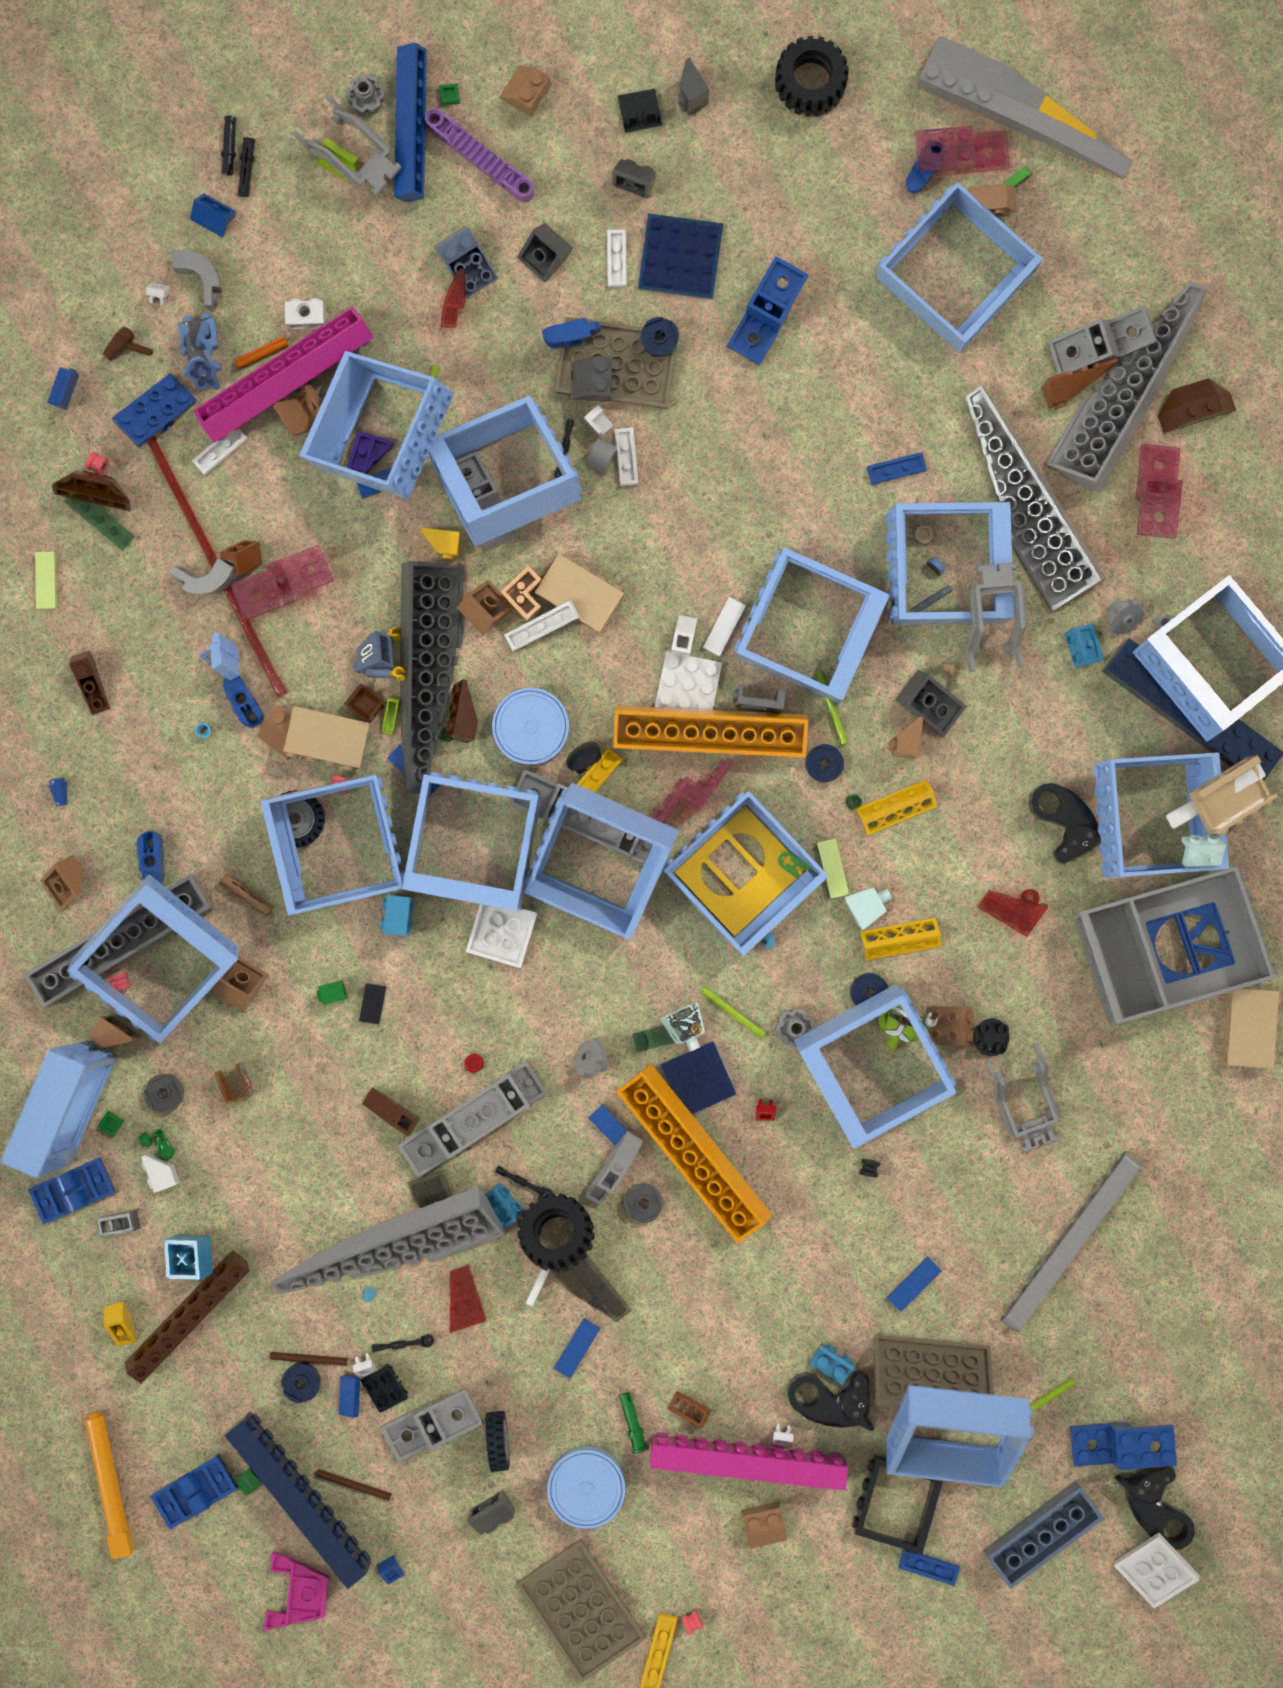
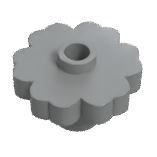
[346,74,385,115]
[1107,599,1144,635]
[776,1008,815,1047]
[574,1039,609,1079]

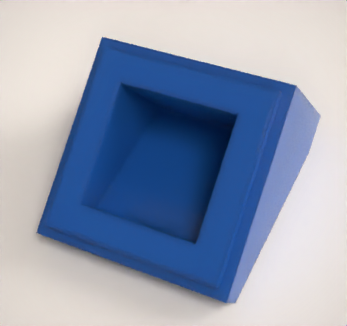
[377,1555,405,1585]

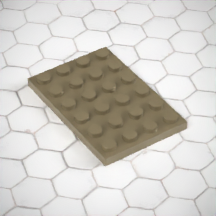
[555,317,677,409]
[874,1335,994,1408]
[516,1539,646,1683]

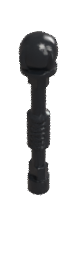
[555,419,574,478]
[495,1166,553,1198]
[372,1334,434,1352]

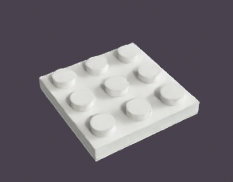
[655,651,722,710]
[466,904,538,968]
[1114,1533,1199,1608]

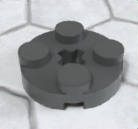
[144,1074,184,1113]
[624,1183,663,1223]

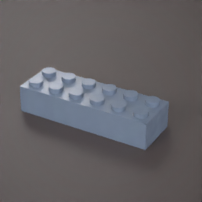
[983,1481,1104,1589]

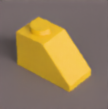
[421,527,461,560]
[104,1302,137,1347]

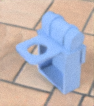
[200,632,240,681]

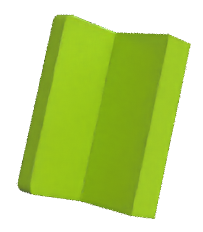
[317,137,360,182]

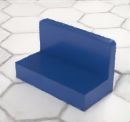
[190,193,236,237]
[47,367,79,410]

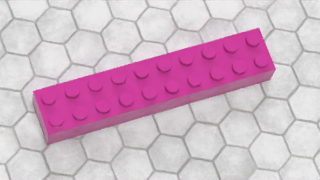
[193,306,374,443]
[650,1432,848,1491]

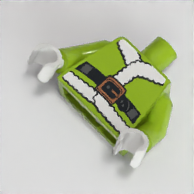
[878,1005,938,1051]

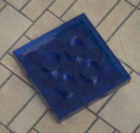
[660,1041,736,1114]

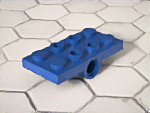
[112,373,197,448]
[28,1157,116,1225]
[150,1454,238,1529]

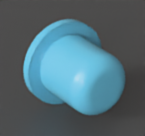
[363,1287,377,1302]

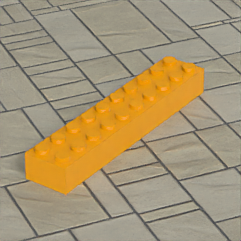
[613,705,809,757]
[616,1063,772,1243]

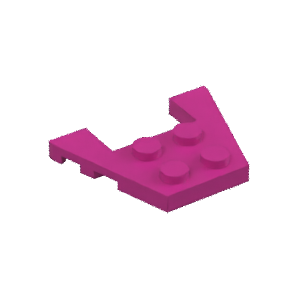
[264,1551,329,1631]

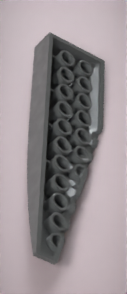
[400,561,463,793]

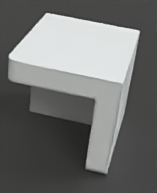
[584,405,613,438]

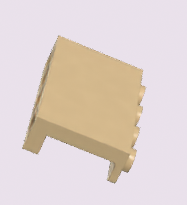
[535,554,624,634]
[283,706,370,771]
[1188,755,1278,836]
[1223,988,1281,1069]

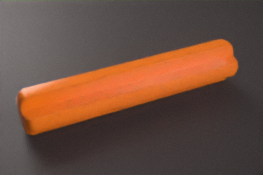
[234,337,288,369]

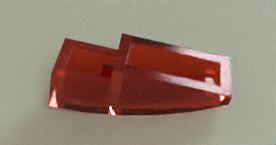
[440,268,466,328]

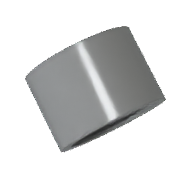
[586,439,617,475]

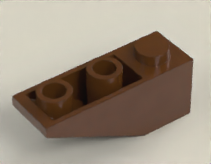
[69,650,110,715]
[446,679,478,743]
[362,1087,421,1137]

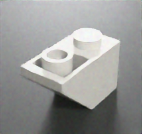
[671,615,697,656]
[141,1153,180,1193]

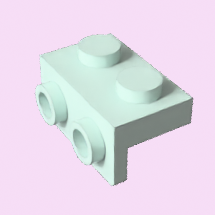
[1181,834,1226,867]

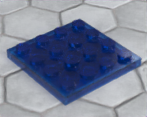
[638,213,723,300]

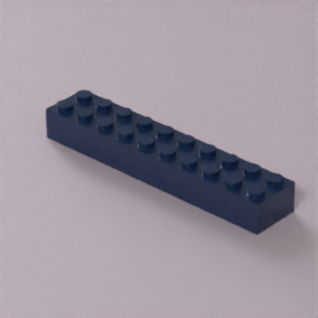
[1102,638,1283,781]
[224,1412,371,1589]

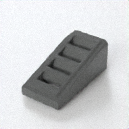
[96,1209,141,1237]

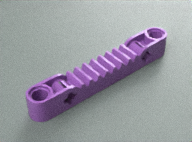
[425,108,534,202]

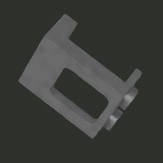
[733,684,786,713]

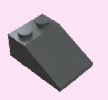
[895,670,967,737]

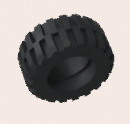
[775,36,849,117]
[517,1193,595,1272]

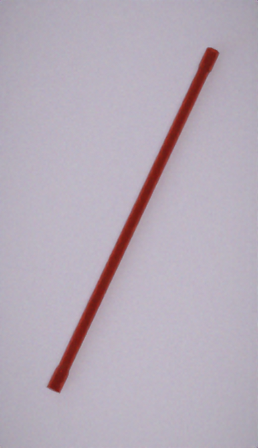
[146,436,288,698]

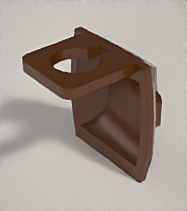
[344,683,386,723]

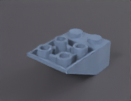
[433,226,498,299]

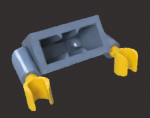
[353,627,406,681]

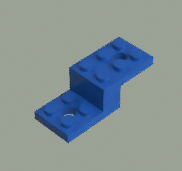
[727,256,809,366]
[1070,1422,1177,1470]

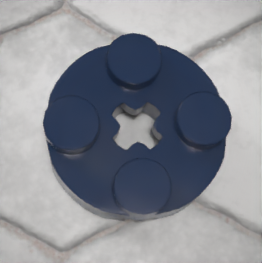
[641,317,679,357]
[805,744,844,783]
[850,973,889,1006]
[281,1363,321,1403]

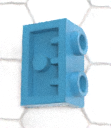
[1064,623,1104,669]
[485,1182,524,1229]
[809,1344,856,1385]

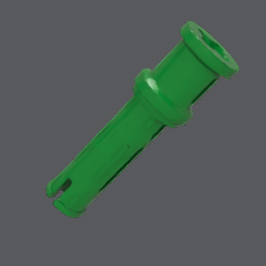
[619,1392,649,1454]

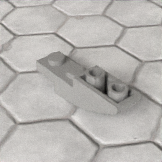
[584,1130,643,1206]

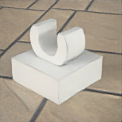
[146,283,170,305]
[353,1353,377,1378]
[772,1424,793,1447]

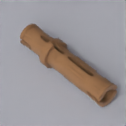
[219,873,274,917]

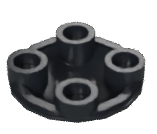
[566,742,602,774]
[973,1018,1009,1057]

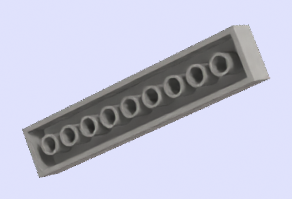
[24,874,215,1008]

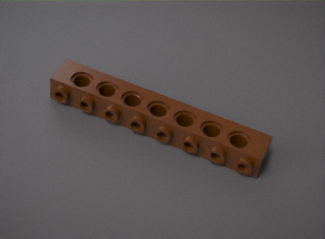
[125,1250,250,1384]

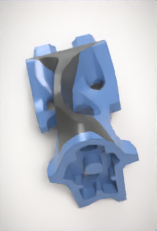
[178,313,221,391]

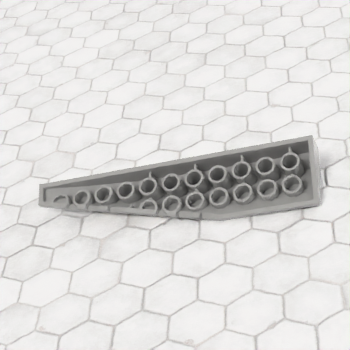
[1046,283,1208,493]
[965,385,1107,611]
[271,1187,505,1294]

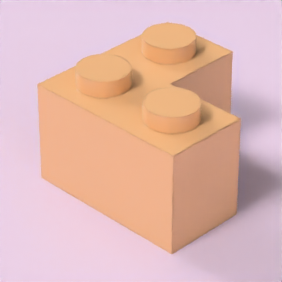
[501,566,542,622]

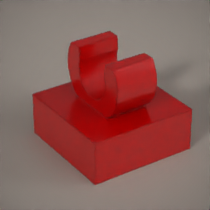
[756,1099,776,1121]

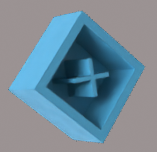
[380,895,414,936]
[164,1234,213,1280]

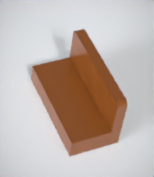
[220,540,262,575]

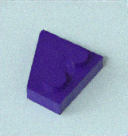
[347,431,394,474]

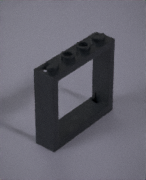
[851,1454,943,1554]

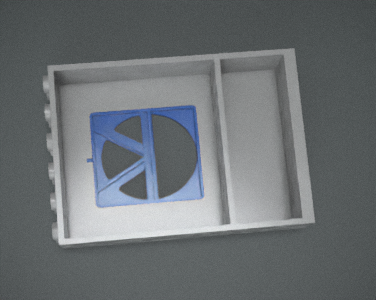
[1074,866,1276,1027]

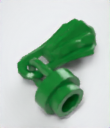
[138,1129,175,1160]

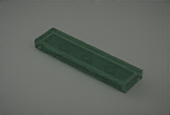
[64,497,135,551]

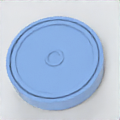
[492,688,570,766]
[547,1446,625,1529]

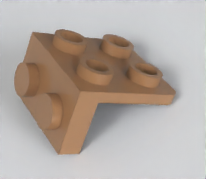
[273,384,322,436]
[927,1006,974,1046]

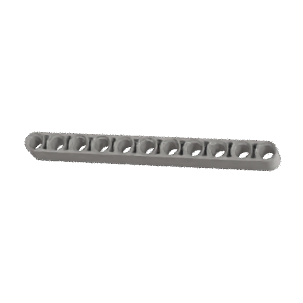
[1000,1151,1142,1332]

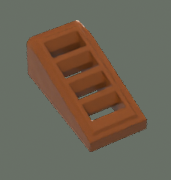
[668,1391,712,1429]

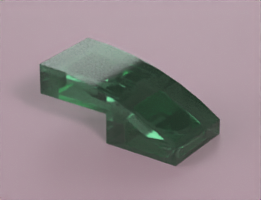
[632,1025,675,1052]

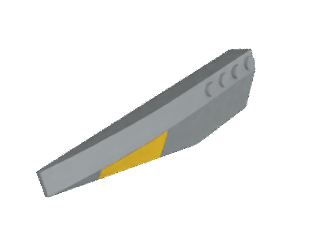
[917,36,1132,179]

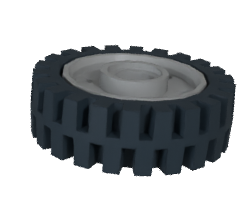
[280,790,325,847]
[485,1411,510,1472]

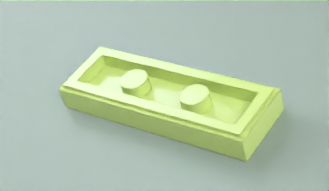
[35,551,57,610]
[817,838,849,899]

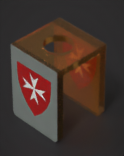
[215,1062,254,1104]

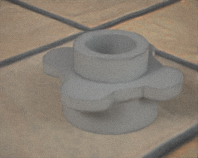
[1154,615,1175,633]

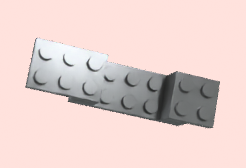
[509,769,653,864]
[397,1061,548,1178]

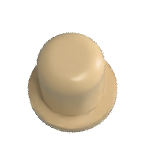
[943,663,958,676]

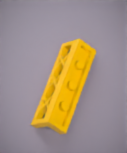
[856,780,938,836]
[860,917,941,961]

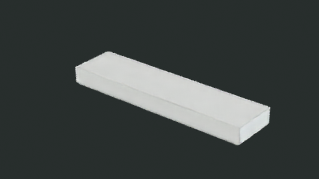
[504,600,580,651]

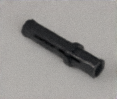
[221,115,237,176]
[237,137,255,198]

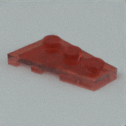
[978,890,1048,937]
[449,1264,487,1333]

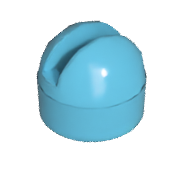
[195,723,211,738]
[761,933,775,949]

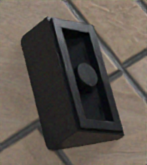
[359,983,386,1024]

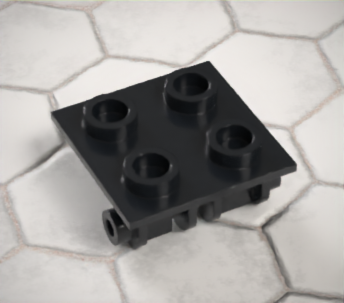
[618,88,662,133]
[360,1363,408,1413]

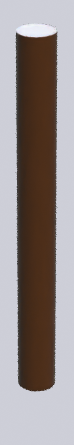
[270,1352,348,1366]
[316,1469,392,1501]

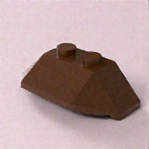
[1158,378,1236,433]
[52,470,131,512]

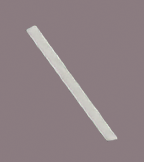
[1166,764,1266,829]

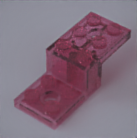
[914,125,1010,175]
[1135,444,1183,539]
[230,545,334,621]
[653,757,734,823]

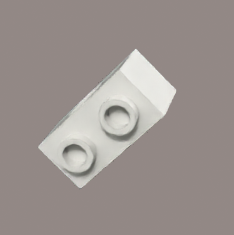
[285,298,326,329]

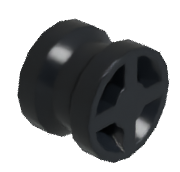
[859,1158,881,1178]

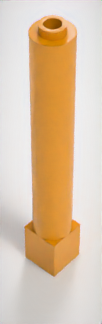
[84,1411,135,1560]

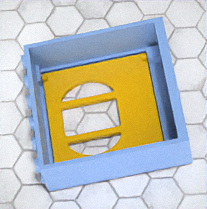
[663,791,828,957]

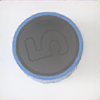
[926,558,945,576]

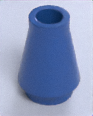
[48,778,68,806]

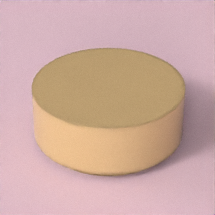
[914,525,933,544]

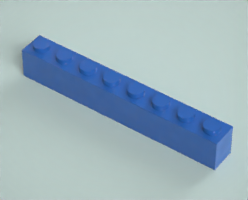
[394,42,427,202]

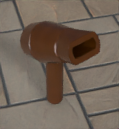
[102,326,153,361]

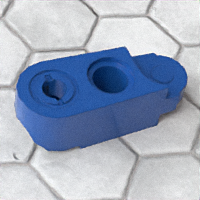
[905,140,948,193]
[542,318,601,349]
[223,676,264,728]
[137,831,164,884]

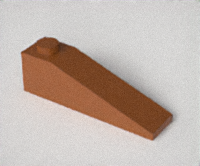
[1041,358,1117,410]

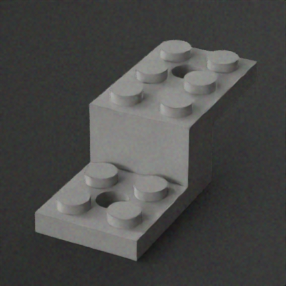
[1048,305,1158,374]
[455,451,518,553]
[381,1387,484,1462]

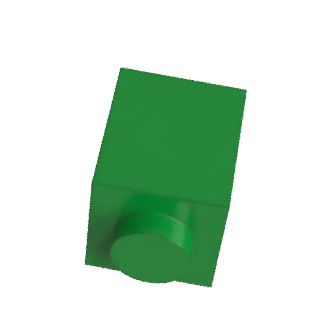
[317,980,348,1005]

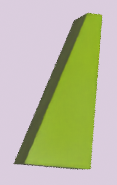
[381,696,400,735]

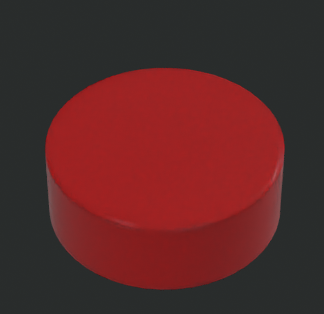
[464,1053,484,1073]

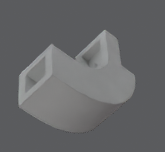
[173,250,223,311]
[170,558,238,594]

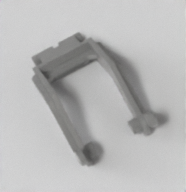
[292,93,402,196]
[964,562,1027,672]
[985,1042,1060,1153]

